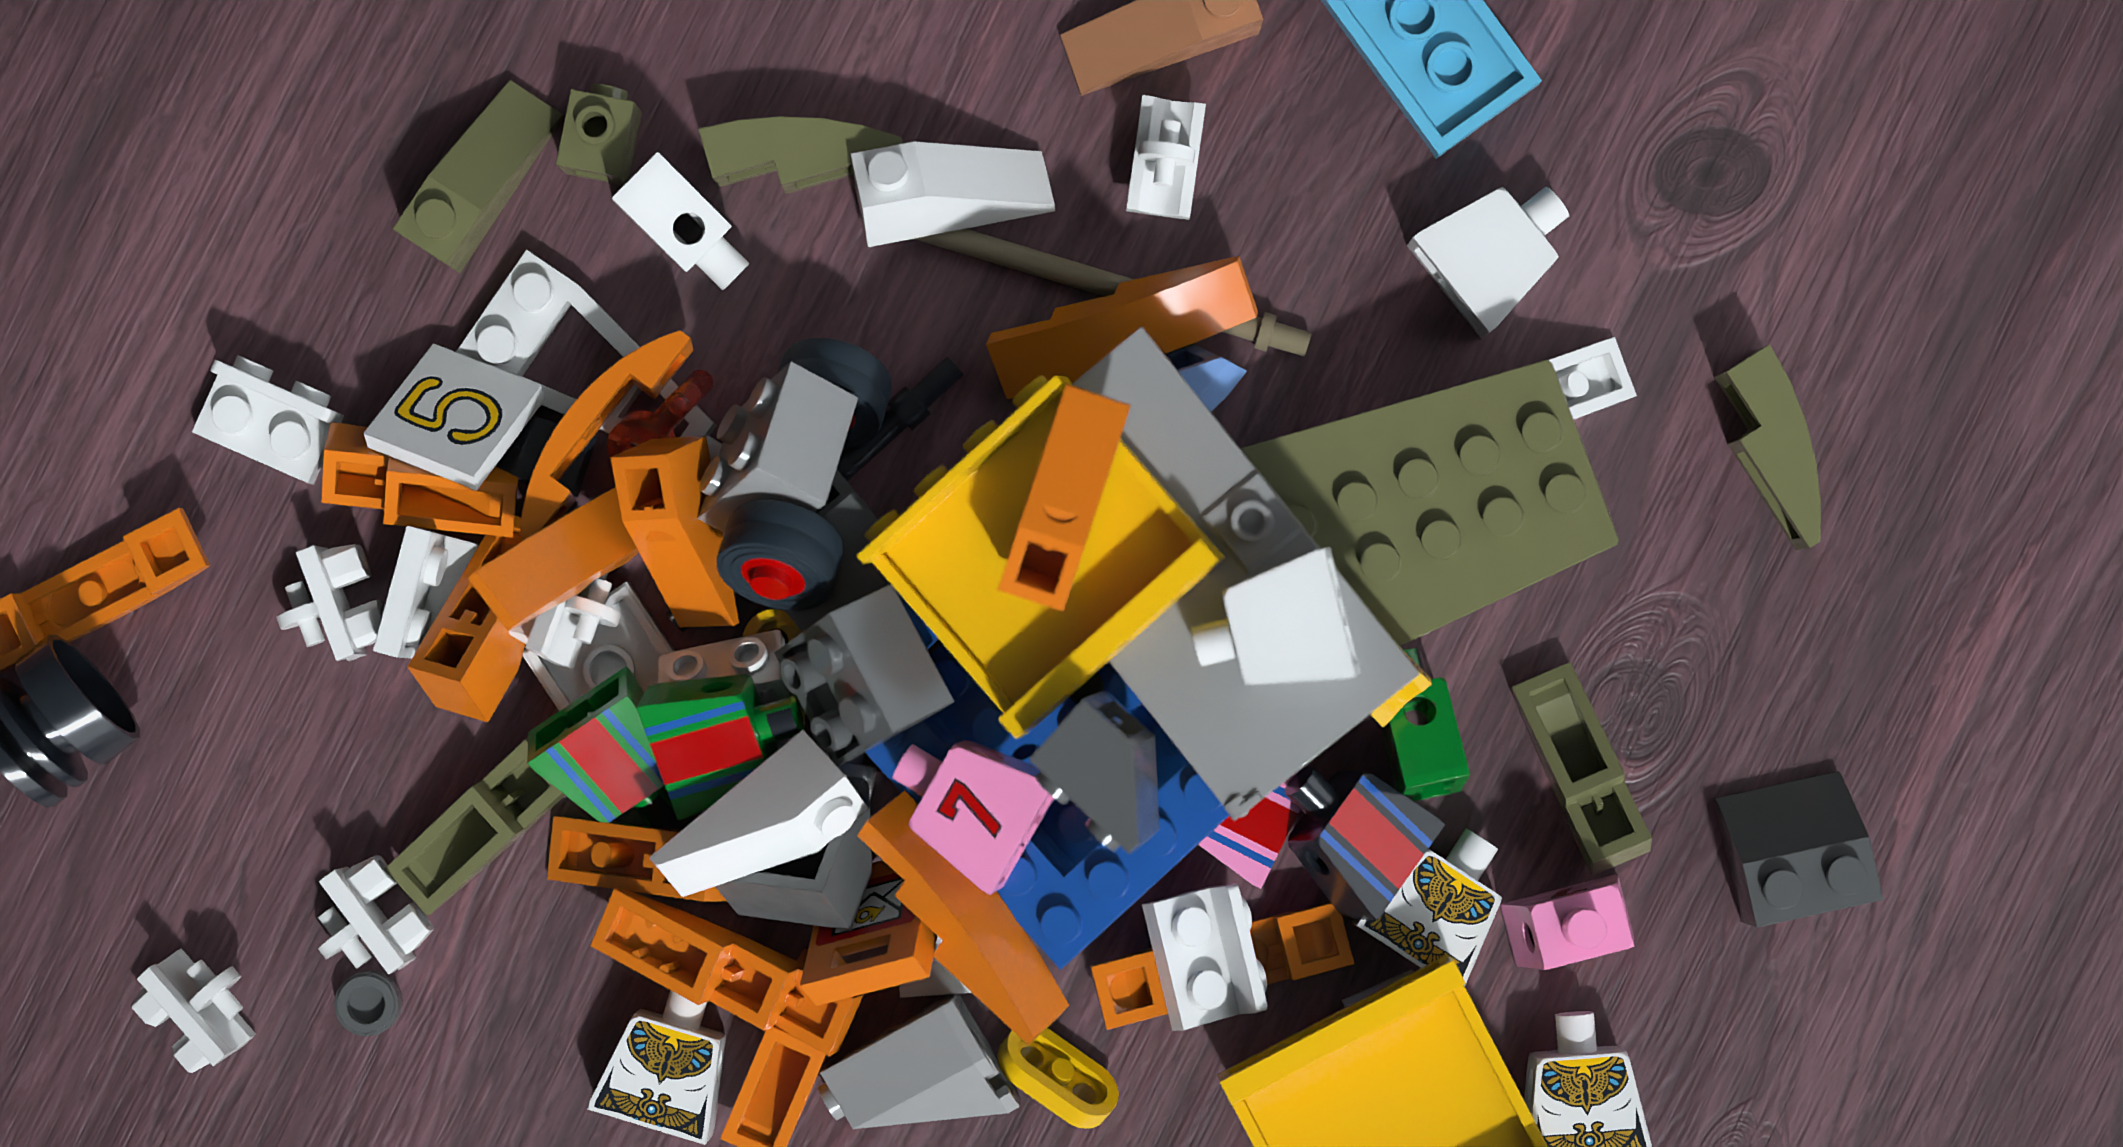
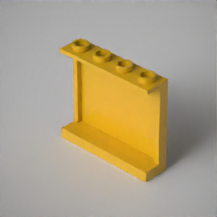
[857,375,1226,739]
[1217,955,1548,1147]

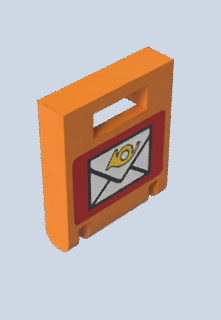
[800,860,937,1006]

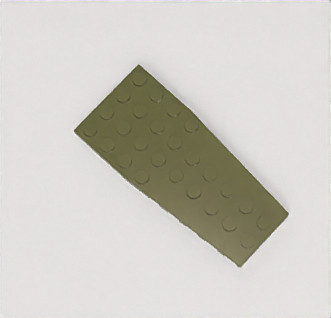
[1073,360,1619,702]

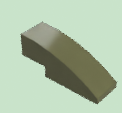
[699,116,903,194]
[1714,344,1821,551]
[1512,662,1652,876]
[385,738,565,916]

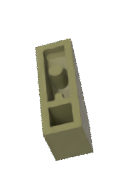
[393,80,565,274]

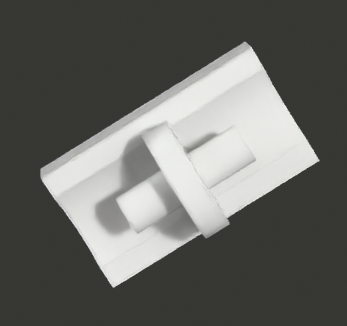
[1126,95,1206,220]
[276,544,385,661]
[508,573,621,670]
[318,855,434,974]
[131,948,256,1073]

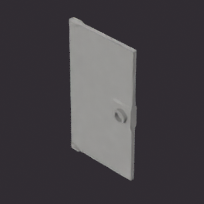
[1073,327,1421,821]

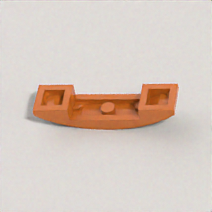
[520,330,694,540]
[0,508,211,673]
[1090,902,1354,1030]

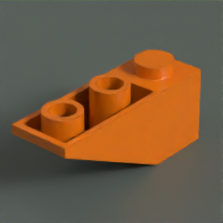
[998,383,1131,611]
[611,436,739,627]

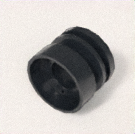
[0,635,140,808]

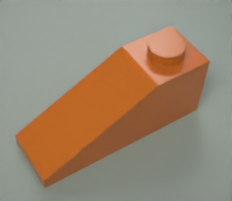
[407,516,525,722]
[547,816,726,902]

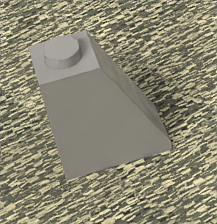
[818,994,1020,1129]

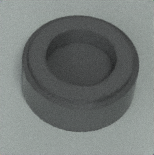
[334,971,403,1036]

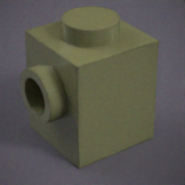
[556,84,642,186]

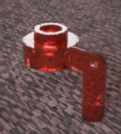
[607,370,713,459]

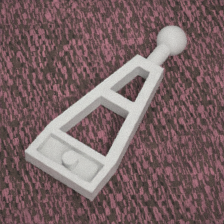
[456,250,722,461]

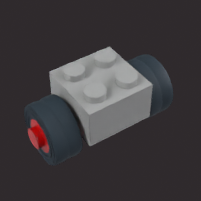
[698,338,892,610]

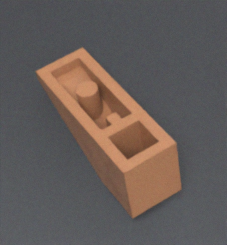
[1060,0,1263,96]

